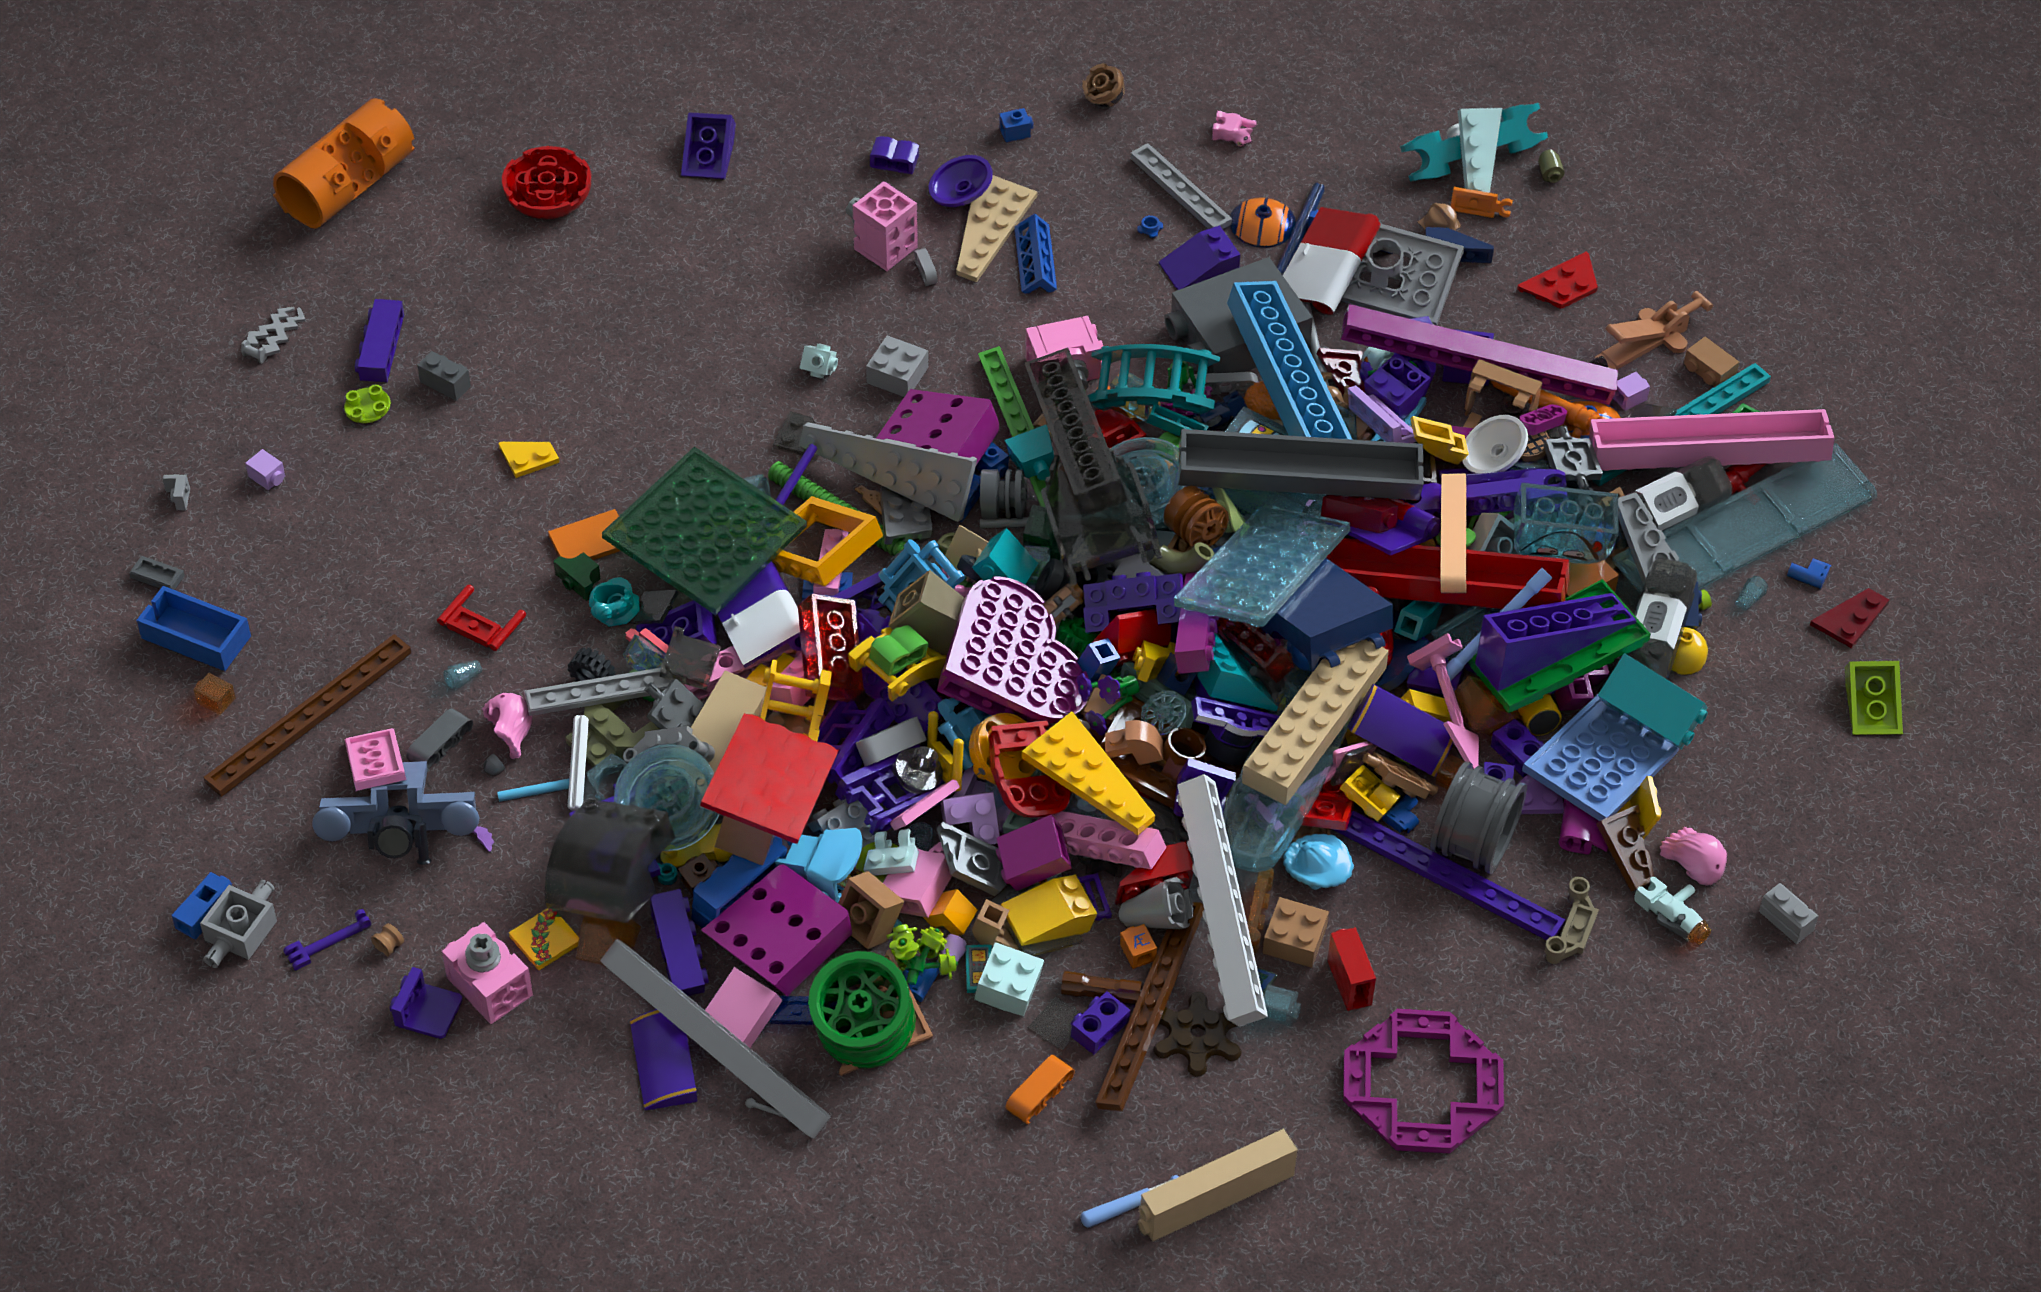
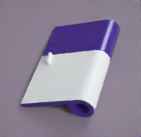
[707,561,813,668]

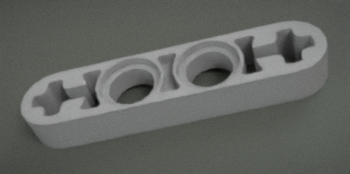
[1182,372,1258,394]

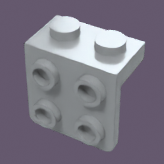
[807,799,875,848]

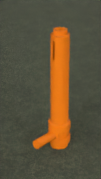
[1491,381,1603,439]

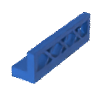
[1014,213,1057,294]

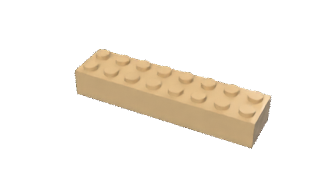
[1242,639,1389,805]

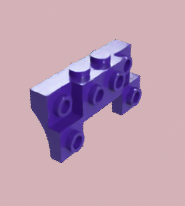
[1083,572,1184,633]

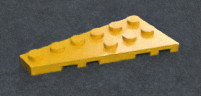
[1022,711,1155,835]

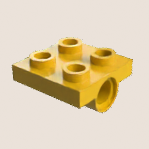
[1340,765,1401,822]

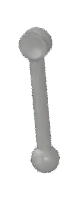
[745,1098,791,1122]

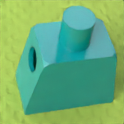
[1005,424,1057,480]

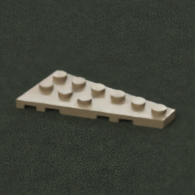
[957,176,1037,282]

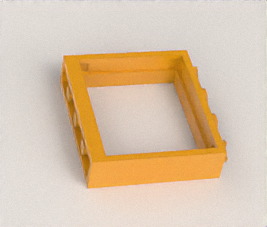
[753,496,883,587]

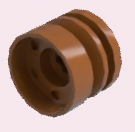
[1163,485,1229,547]

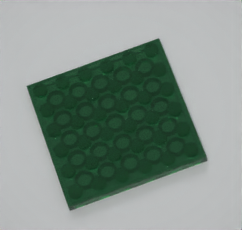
[602,446,807,615]

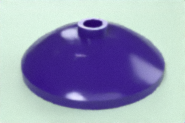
[929,155,993,207]

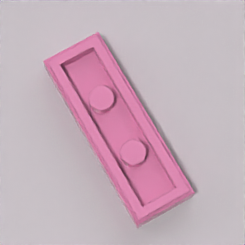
[890,780,960,831]

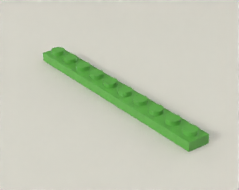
[978,346,1067,517]

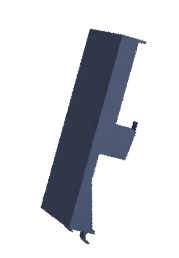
[1201,524,1393,671]

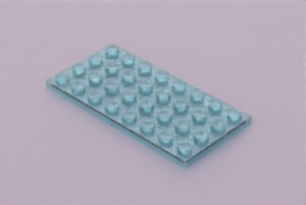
[1174,504,1350,627]

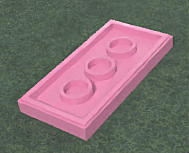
[344,728,406,791]

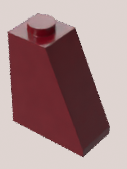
[1321,495,1398,533]

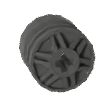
[980,469,1027,519]

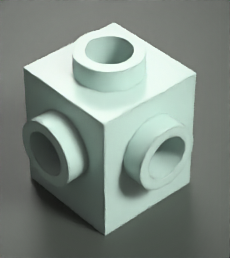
[800,343,838,378]

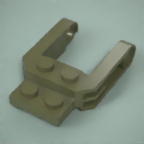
[565,667,660,772]

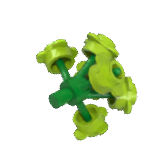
[887,924,958,985]

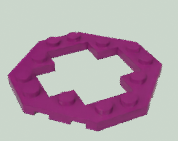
[1343,1009,1504,1154]

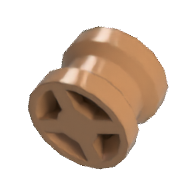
[371,923,404,956]

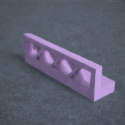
[1348,386,1417,443]

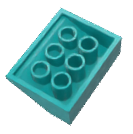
[1197,633,1278,711]

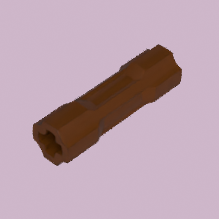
[1061,971,1142,1005]

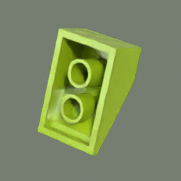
[1845,661,1903,735]

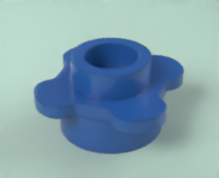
[1137,216,1163,238]

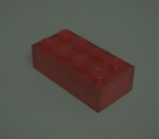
[797,594,864,702]

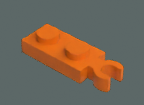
[1451,187,1513,218]

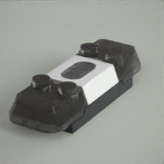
[1597,456,1732,550]
[1620,558,1697,678]

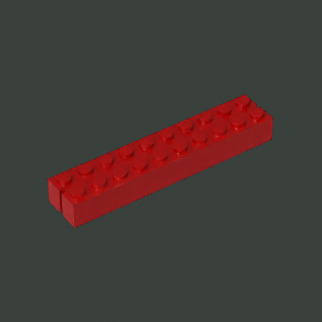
[1323,537,1570,609]

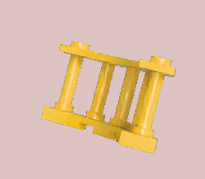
[848,627,947,702]
[760,659,832,742]

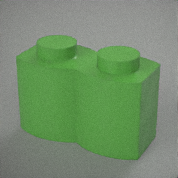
[869,625,929,676]

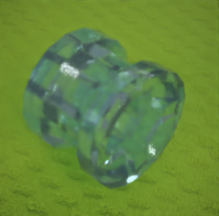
[909,822,934,851]

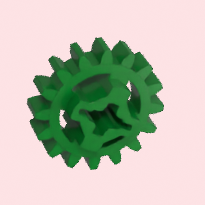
[1056,616,1102,655]

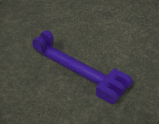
[283,909,372,971]

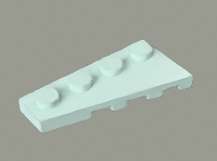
[1458,108,1502,193]

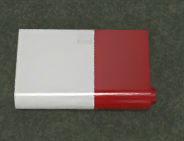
[1283,207,1381,315]

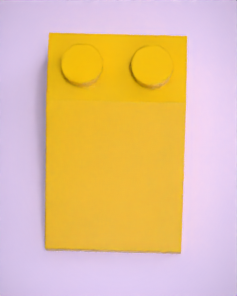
[1001,874,1097,946]

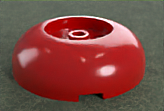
[502,146,592,219]

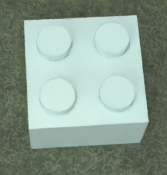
[974,942,1044,1016]

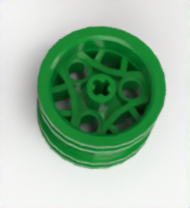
[808,951,916,1069]

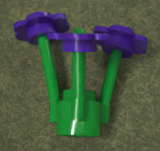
[1077,673,1139,736]

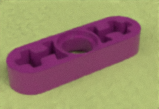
[1519,405,1567,435]

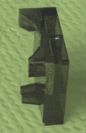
[659,626,721,690]

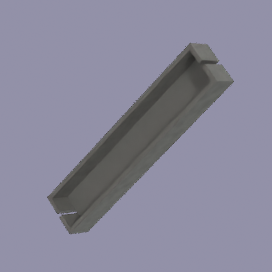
[1178,429,1424,500]

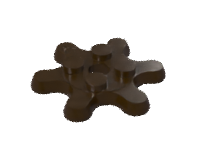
[1154,991,1242,1077]

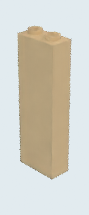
[653,670,771,821]
[1138,1129,1297,1242]

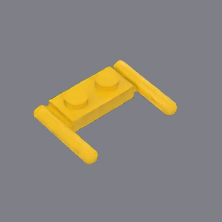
[927,711,964,791]

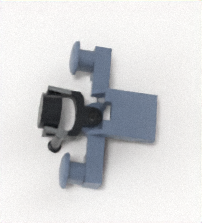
[312,761,479,865]

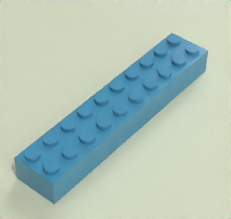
[1227,281,1353,440]

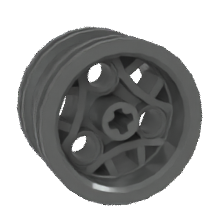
[1430,761,1527,874]

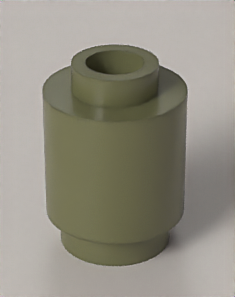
[1538,150,1565,183]

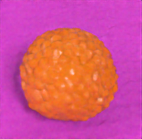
[1243,381,1282,422]

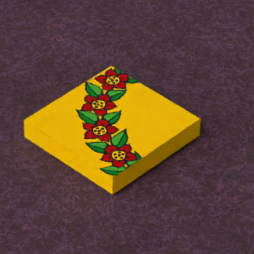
[509,906,582,971]

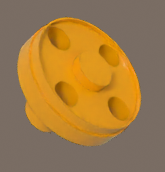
[969,713,1037,785]

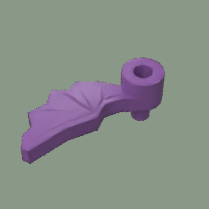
[473,826,494,852]

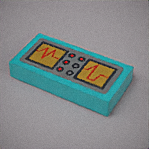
[966,945,992,993]

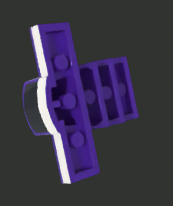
[1191,675,1280,747]

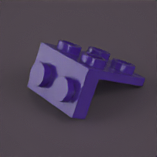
[1174,758,1236,818]
[390,967,462,1039]

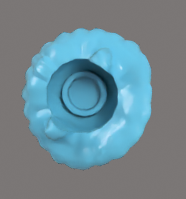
[1283,834,1354,890]

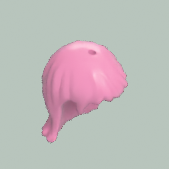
[482,693,532,759]
[1660,827,1727,886]

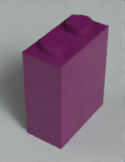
[996,815,1072,891]

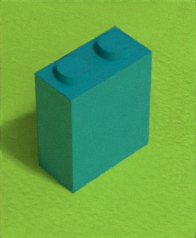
[972,528,1038,584]

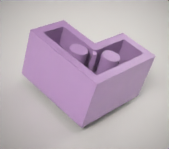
[940,792,1000,844]

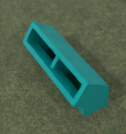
[1146,403,1208,436]

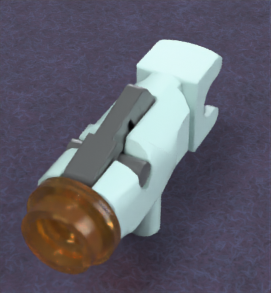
[1635,877,1711,945]

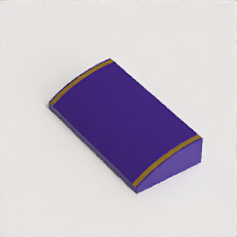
[1347,684,1454,777]
[630,1009,698,1110]

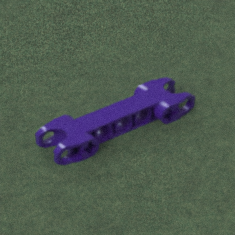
[1400,469,1569,521]

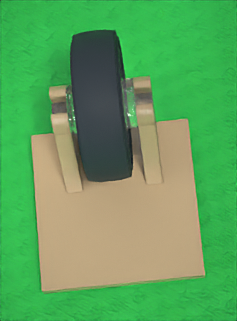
[945,525,988,585]

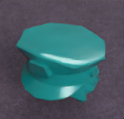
[589,577,639,627]

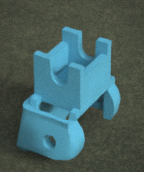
[775,828,863,903]

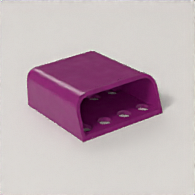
[876,389,999,467]
[701,864,852,996]

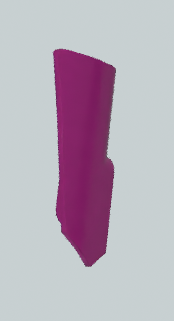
[1559,798,1608,854]

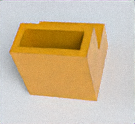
[923,889,978,936]

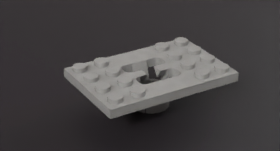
[1340,224,1464,325]

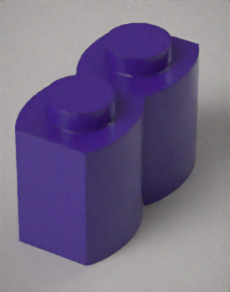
[870,136,919,174]

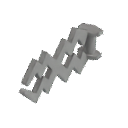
[241,307,306,364]

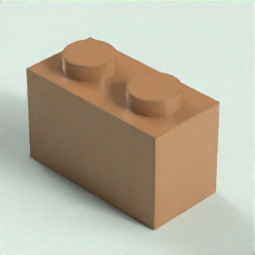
[1684,337,1740,387]

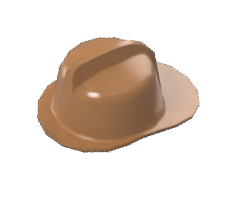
[1418,203,1460,230]

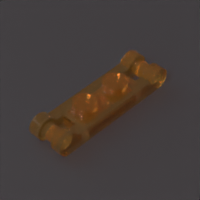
[1247,866,1274,954]

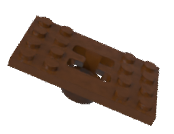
[1100,698,1249,832]

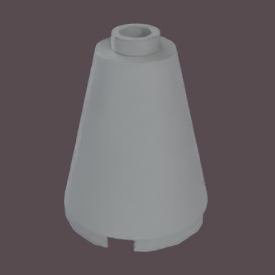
[1119,877,1193,929]

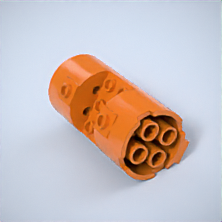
[273,98,415,229]

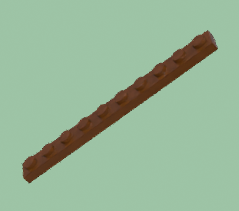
[204,634,411,797]
[1095,902,1204,1112]

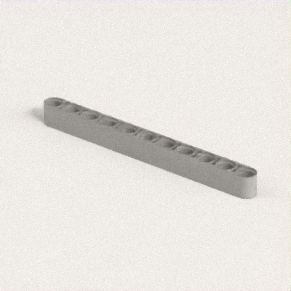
[600,939,831,1138]

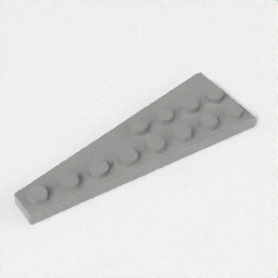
[799,422,977,522]

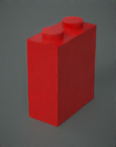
[1327,927,1376,1011]

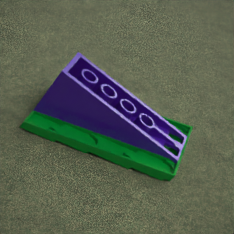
[1467,579,1651,713]

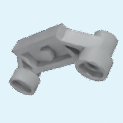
[623,726,715,771]

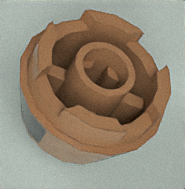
[1083,63,1124,107]

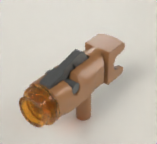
[1043,582,1084,625]

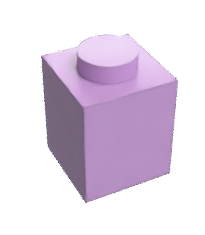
[1613,372,1650,411]
[245,449,285,490]

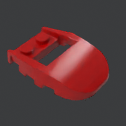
[988,721,1070,818]

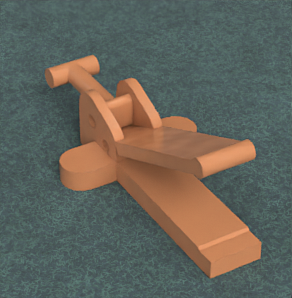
[1595,291,1713,370]

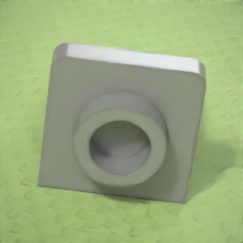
[162,474,190,510]

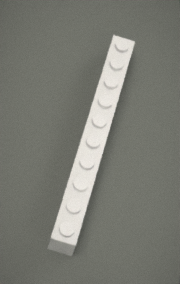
[1177,774,1268,1027]

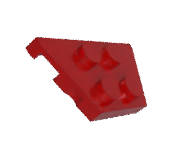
[1517,251,1598,309]

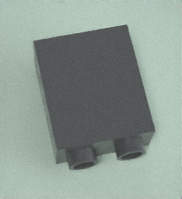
[1164,257,1313,374]

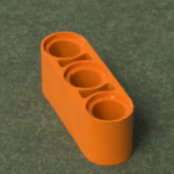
[1005,1055,1075,1124]

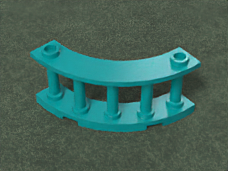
[1085,344,1220,415]

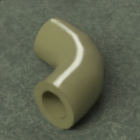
[1149,542,1215,577]

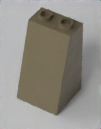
[888,570,964,655]

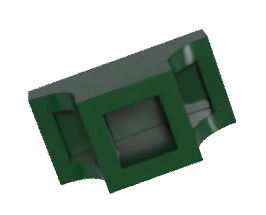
[553,552,601,601]

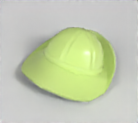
[1212,488,1249,538]

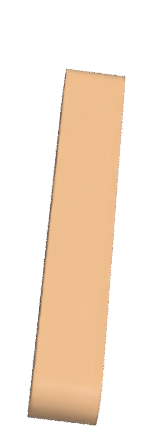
[1441,473,1466,593]

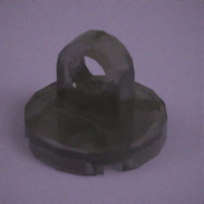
[893,747,943,795]

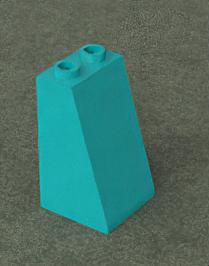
[1598,653,1708,750]

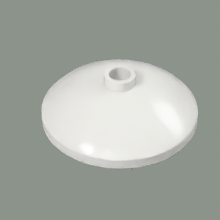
[1462,415,1528,474]

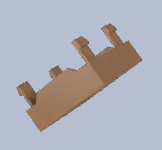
[1463,359,1542,428]

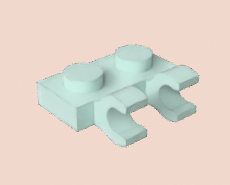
[864,829,919,876]

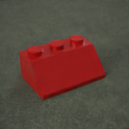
[1092,609,1171,667]

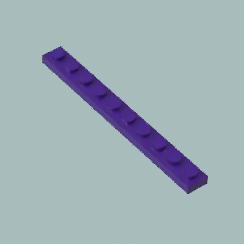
[1332,811,1565,940]

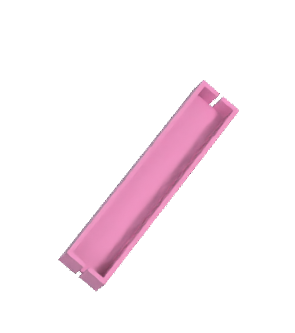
[1589,409,1834,471]

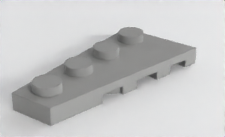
[1612,492,1691,588]

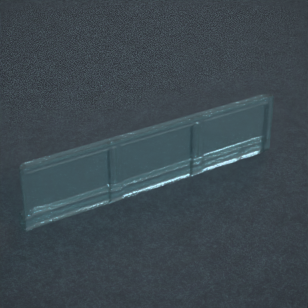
[1611,443,1877,596]

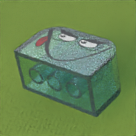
[1514,483,1618,564]

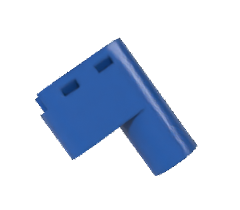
[1787,558,1831,589]
[1382,794,1419,833]
[902,968,939,1002]

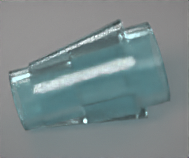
[1735,576,1768,611]
[443,660,482,688]

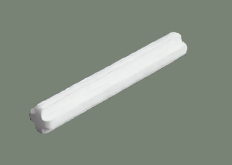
[568,715,588,811]

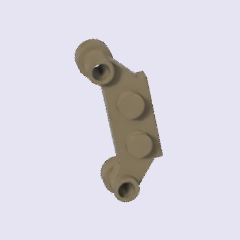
[1545,877,1599,964]

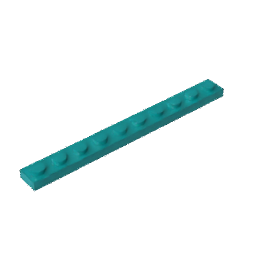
[1592,363,1771,487]

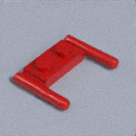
[437,585,526,651]

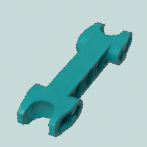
[1400,103,1548,181]

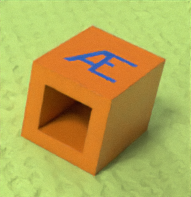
[1120,924,1157,969]

